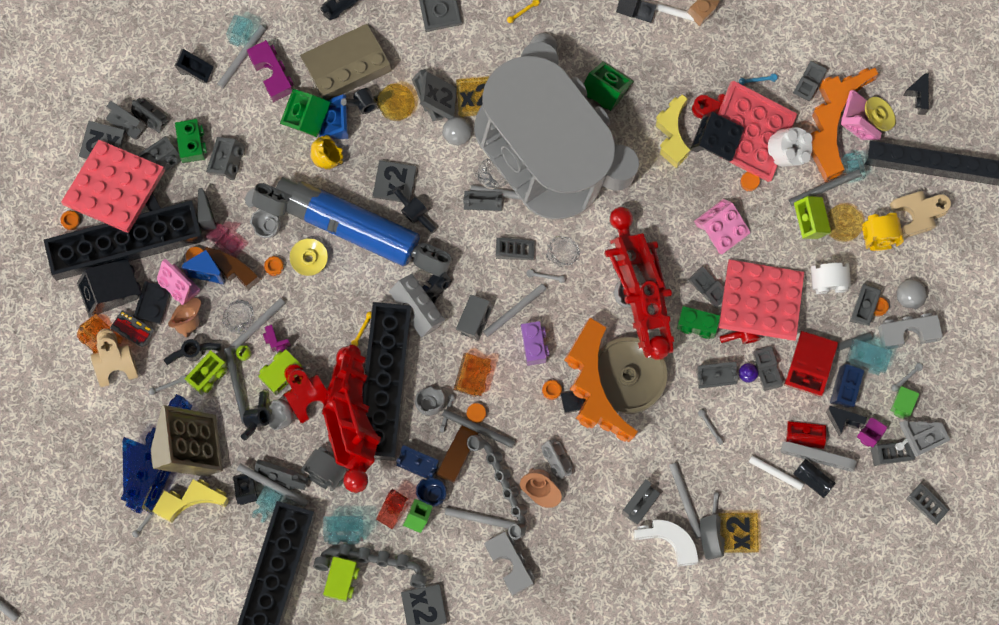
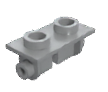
[541,439,573,481]

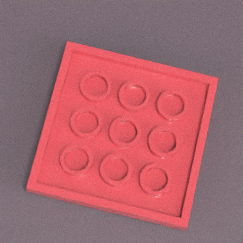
[718,81,797,182]
[61,140,165,233]
[719,259,804,341]

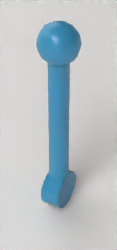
[739,74,777,85]

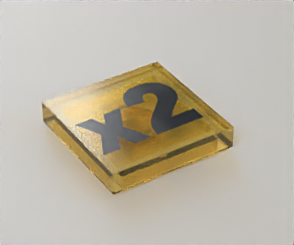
[456,77,489,117]
[718,513,759,553]

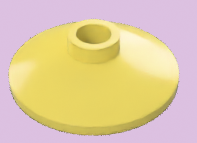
[865,97,895,131]
[290,239,328,276]

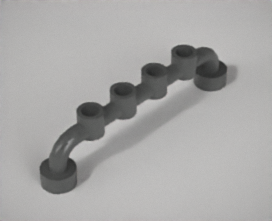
[467,435,527,540]
[313,544,427,589]

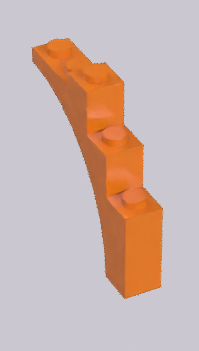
[810,68,878,182]
[564,318,638,442]

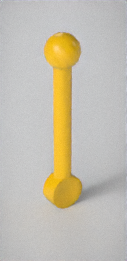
[507,0,540,23]
[351,311,372,347]

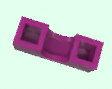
[246,40,294,103]

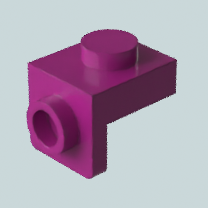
[263,324,291,353]
[857,417,888,448]

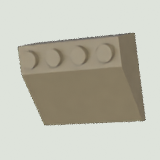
[300,24,391,101]
[151,405,223,477]

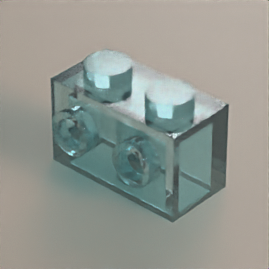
[846,339,892,376]
[323,516,364,545]

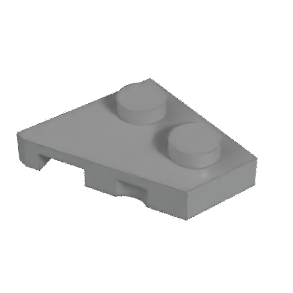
[899,420,950,457]

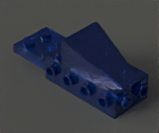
[121,394,193,515]

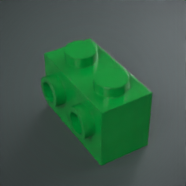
[175,119,207,163]
[677,306,720,339]

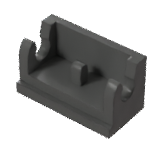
[456,295,493,341]
[696,362,738,389]

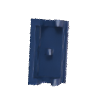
[830,364,864,408]
[396,445,439,479]

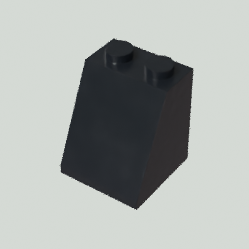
[77,259,141,318]

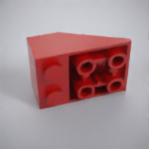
[784,331,838,398]

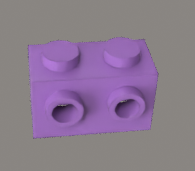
[521,321,549,366]

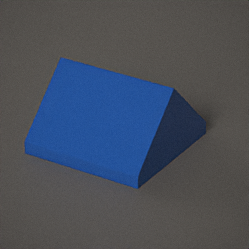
[319,94,349,140]
[182,250,225,285]

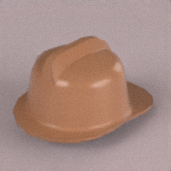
[168,298,201,337]
[520,468,562,508]

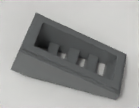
[198,188,217,230]
[496,237,534,260]
[871,442,915,466]
[906,483,949,525]

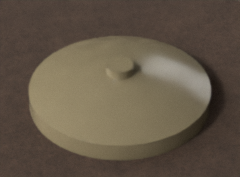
[598,337,668,414]

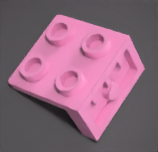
[841,90,882,140]
[694,199,750,254]
[157,259,201,305]

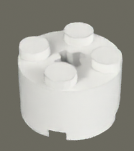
[768,127,812,167]
[811,263,851,294]

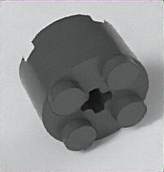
[301,447,346,491]

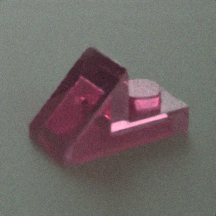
[205,222,246,258]

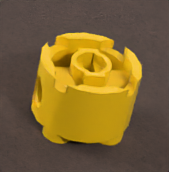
[862,213,904,251]

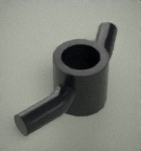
[341,88,392,114]
[392,187,437,234]
[163,339,222,366]
[241,391,270,441]

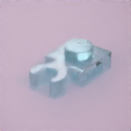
[252,486,283,523]

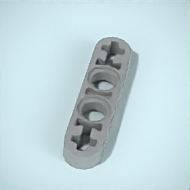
[781,442,857,472]

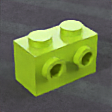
[794,196,831,239]
[258,349,303,395]
[184,350,228,395]
[323,556,360,602]

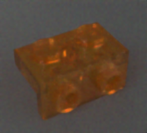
[76,314,123,354]
[453,353,491,397]

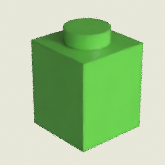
[890,386,919,419]
[403,499,433,533]

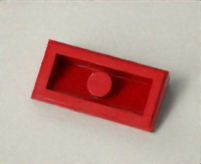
[786,421,826,449]

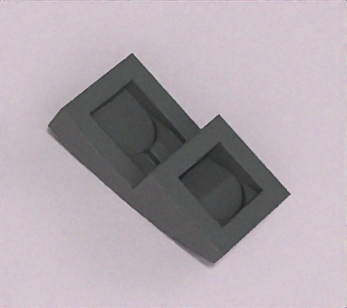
[793,61,827,102]
[688,267,724,308]
[753,347,783,391]
[700,515,725,560]

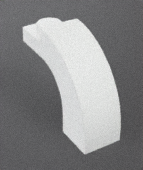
[634,520,698,567]

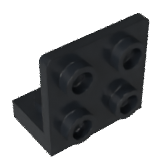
[690,112,744,162]

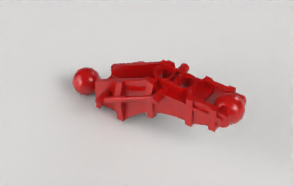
[604,207,675,360]
[322,344,381,493]

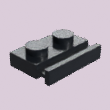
[133,281,171,325]

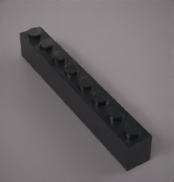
[864,140,999,186]

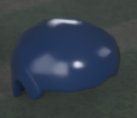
[416,477,447,507]

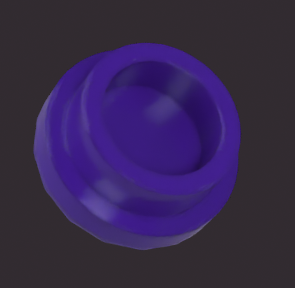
[739,363,758,383]

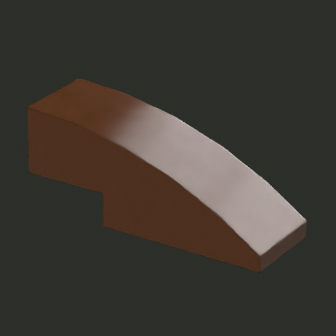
[204,247,260,291]
[437,425,479,484]

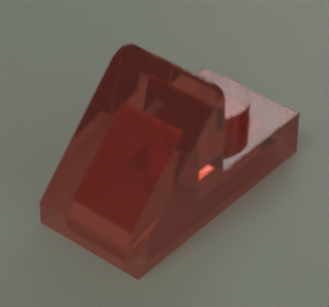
[376,488,409,529]

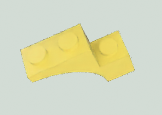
[656,95,690,168]
[153,479,229,523]

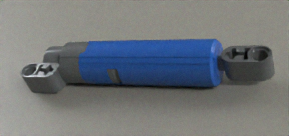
[252,176,451,277]

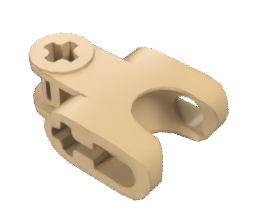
[890,191,951,238]
[91,329,138,387]

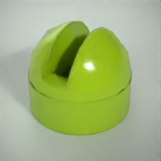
[236,345,252,361]

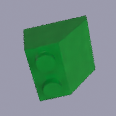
[583,61,634,111]
[280,89,330,137]

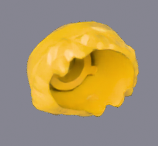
[310,135,343,170]

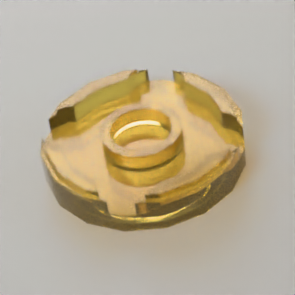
[377,84,415,121]
[827,204,863,242]

